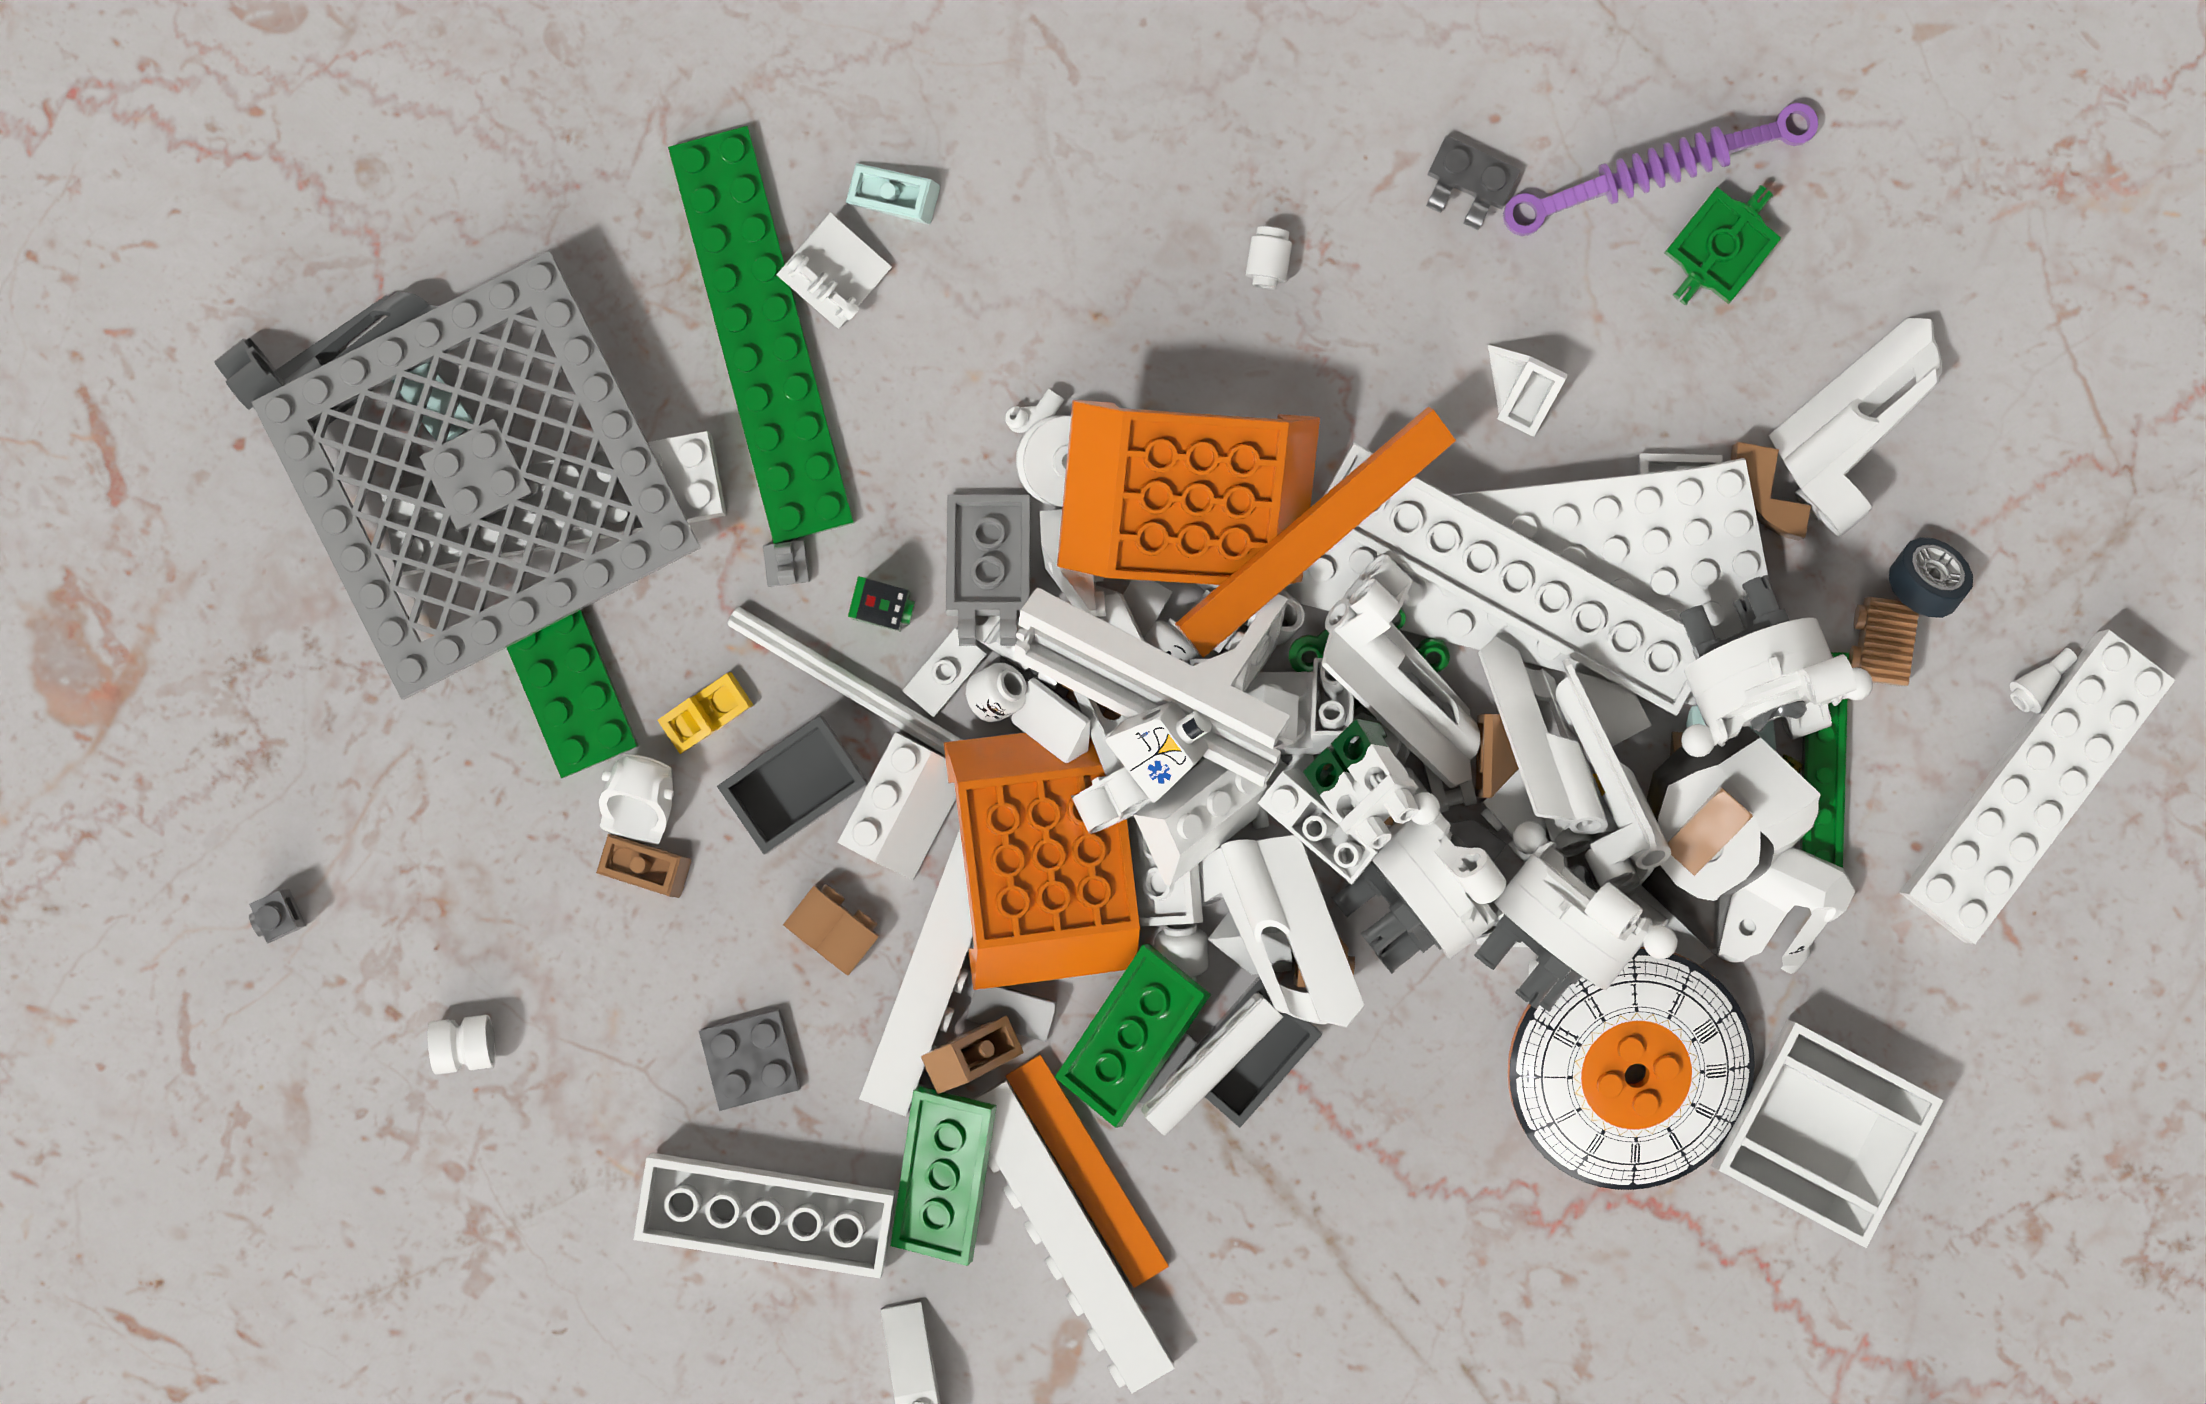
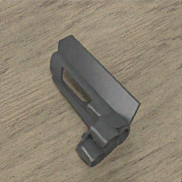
[214,292,439,432]

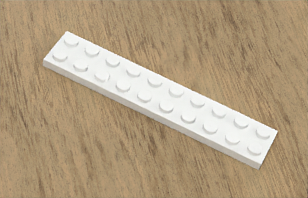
[1324,442,1696,716]

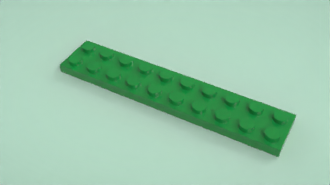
[668,126,854,544]

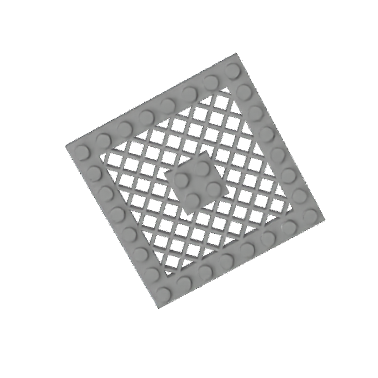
[251,251,701,700]

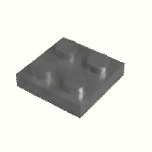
[699,1009,800,1111]

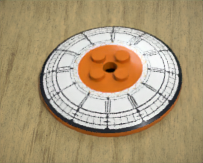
[1507,947,1755,1190]

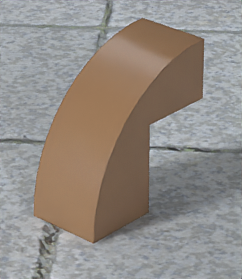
[1731,442,1811,541]

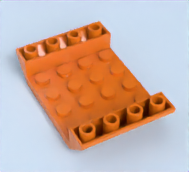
[1057,400,1320,585]
[944,733,1140,990]

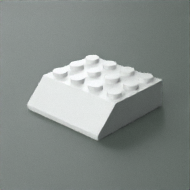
[1711,1020,1944,1248]

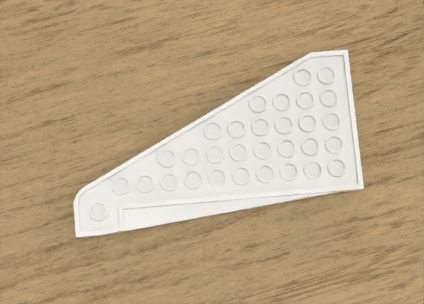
[1284,458,1768,706]

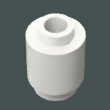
[1245,226,1292,289]

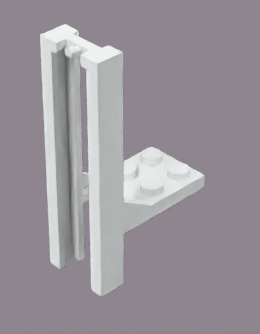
[1013,587,1290,787]

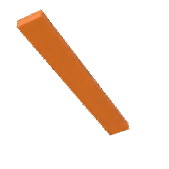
[1175,407,1456,658]

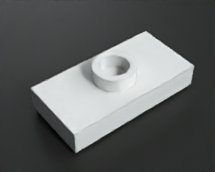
[902,628,987,717]

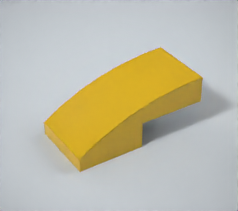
[657,672,754,754]

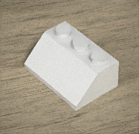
[837,732,956,880]
[1134,758,1267,885]

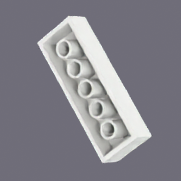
[633,1153,896,1279]

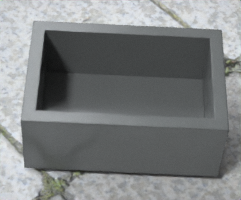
[717,715,869,855]
[1176,977,1322,1128]

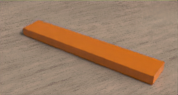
[1005,1054,1169,1288]

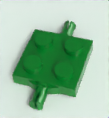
[1664,185,1781,305]

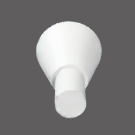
[2010,648,2078,713]

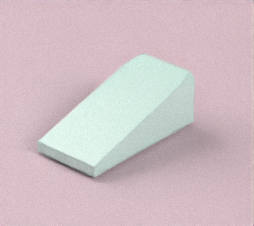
[846,163,940,224]

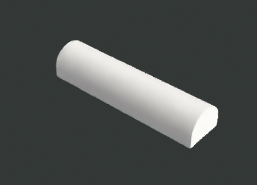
[1141,992,1283,1136]

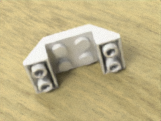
[1190,658,1355,755]

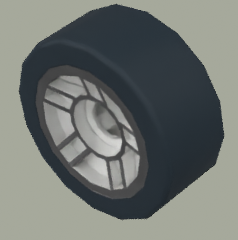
[1889,537,1973,618]

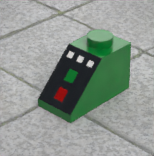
[848,576,916,632]

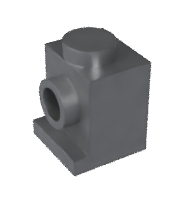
[249,889,306,944]

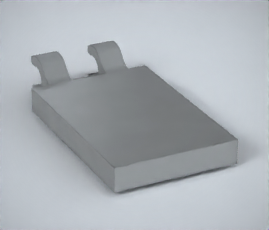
[946,495,1030,646]

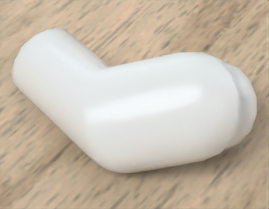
[1005,389,1065,434]

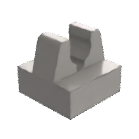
[763,540,810,587]

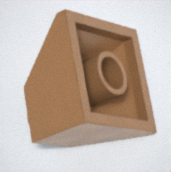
[1475,714,1519,798]

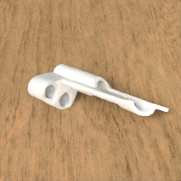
[1768,318,1942,537]
[1322,553,1480,788]
[1071,594,1201,833]
[1478,637,1619,857]
[1555,659,1671,894]
[1198,835,1365,1028]

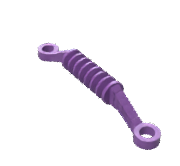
[1503,103,1818,236]

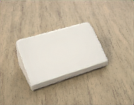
[1011,677,1091,763]

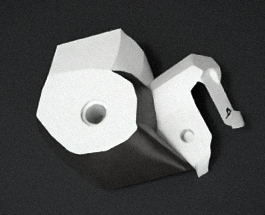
[1641,726,1855,974]

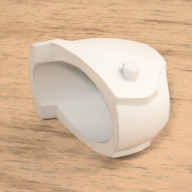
[599,754,674,845]

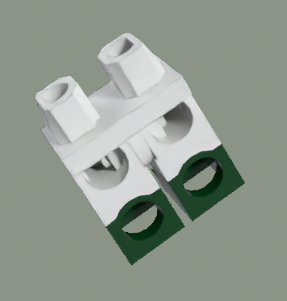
[1303,719,1420,849]

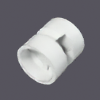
[427,1015,496,1075]

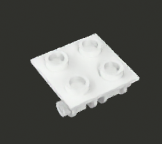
[776,213,892,329]

